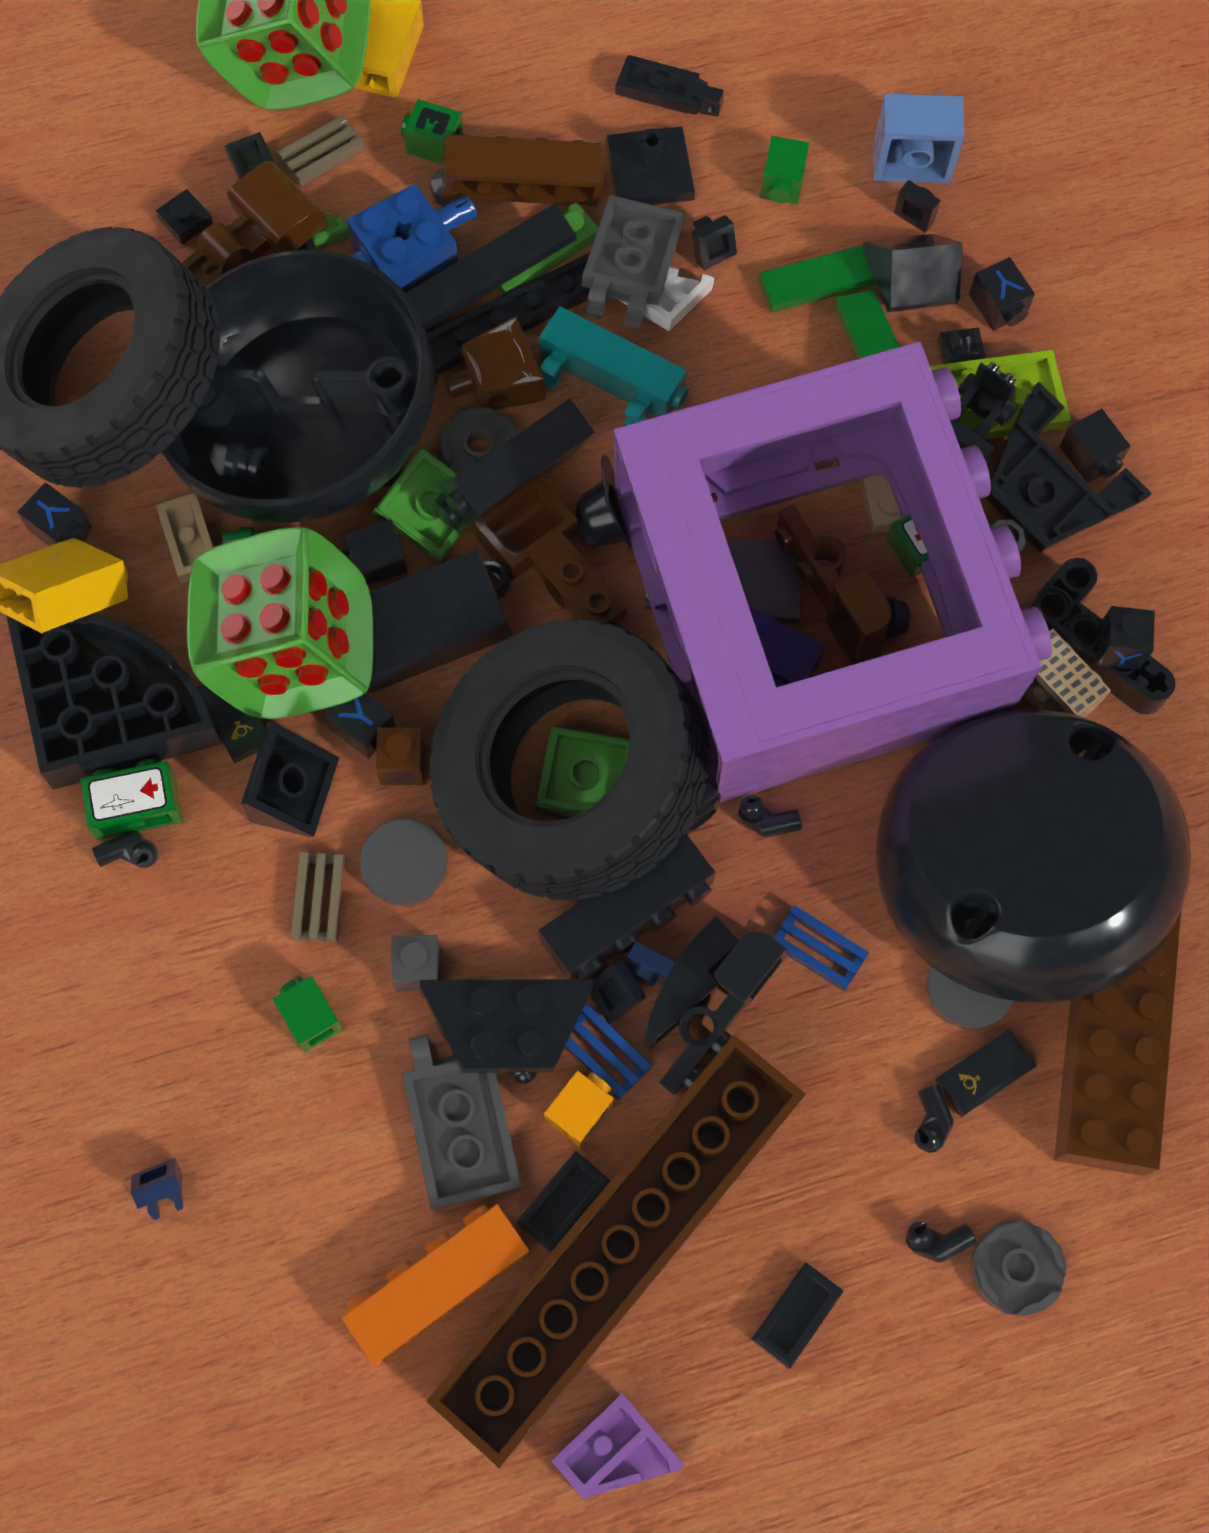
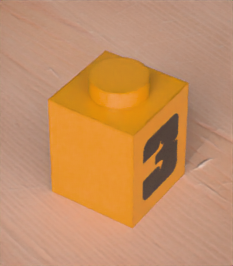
[544,1070,614,1148]

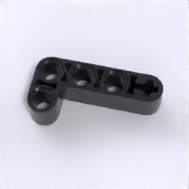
[1031,558,1175,715]

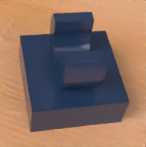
[131,1158,183,1220]

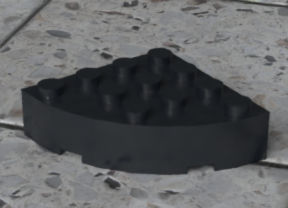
[6,614,222,790]

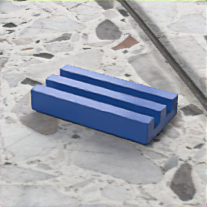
[773,905,869,992]
[565,1004,652,1100]

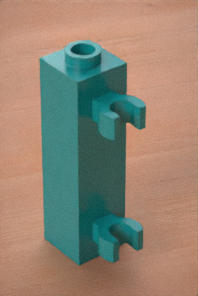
[540,306,689,426]

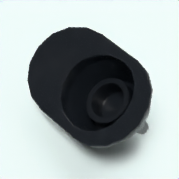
[575,455,632,549]

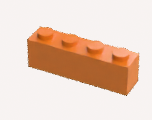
[341,1204,531,1367]

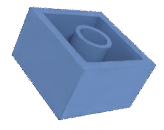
[873,93,965,184]

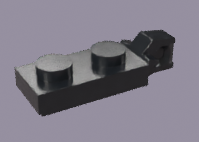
[615,55,724,117]

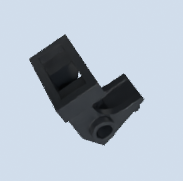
[950,361,1018,465]

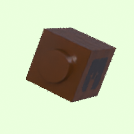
[376,727,425,785]

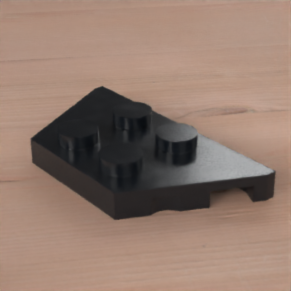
[419,979,594,1073]

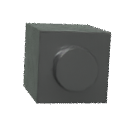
[392,935,441,992]

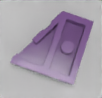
[551,1393,684,1499]

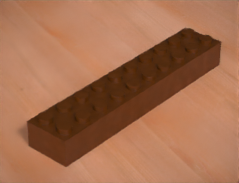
[426,1035,806,1468]

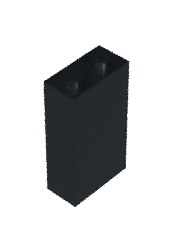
[435,398,595,535]
[369,549,512,693]

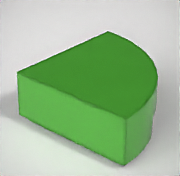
[311,214,350,250]

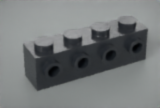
[539,833,716,979]

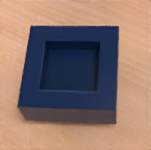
[626,941,675,986]

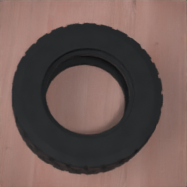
[0,227,221,488]
[429,619,710,900]

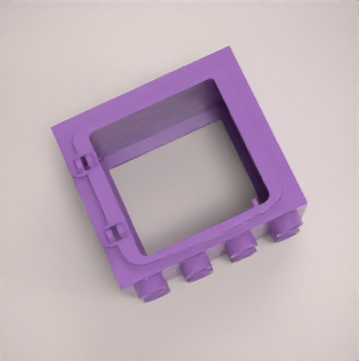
[614,341,1052,803]

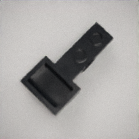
[659,932,788,1095]

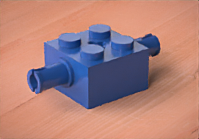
[347,184,477,293]

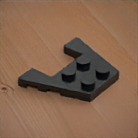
[985,382,1152,552]

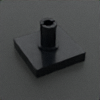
[606,126,695,205]

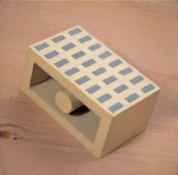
[1023,629,1111,718]

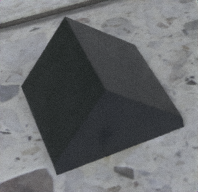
[862,234,962,312]
[241,723,339,837]

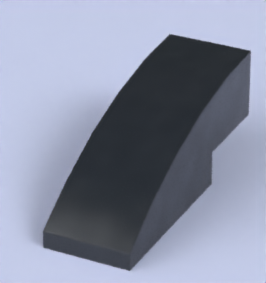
[643,916,739,1051]

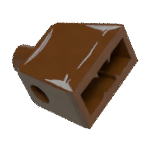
[443,317,545,410]

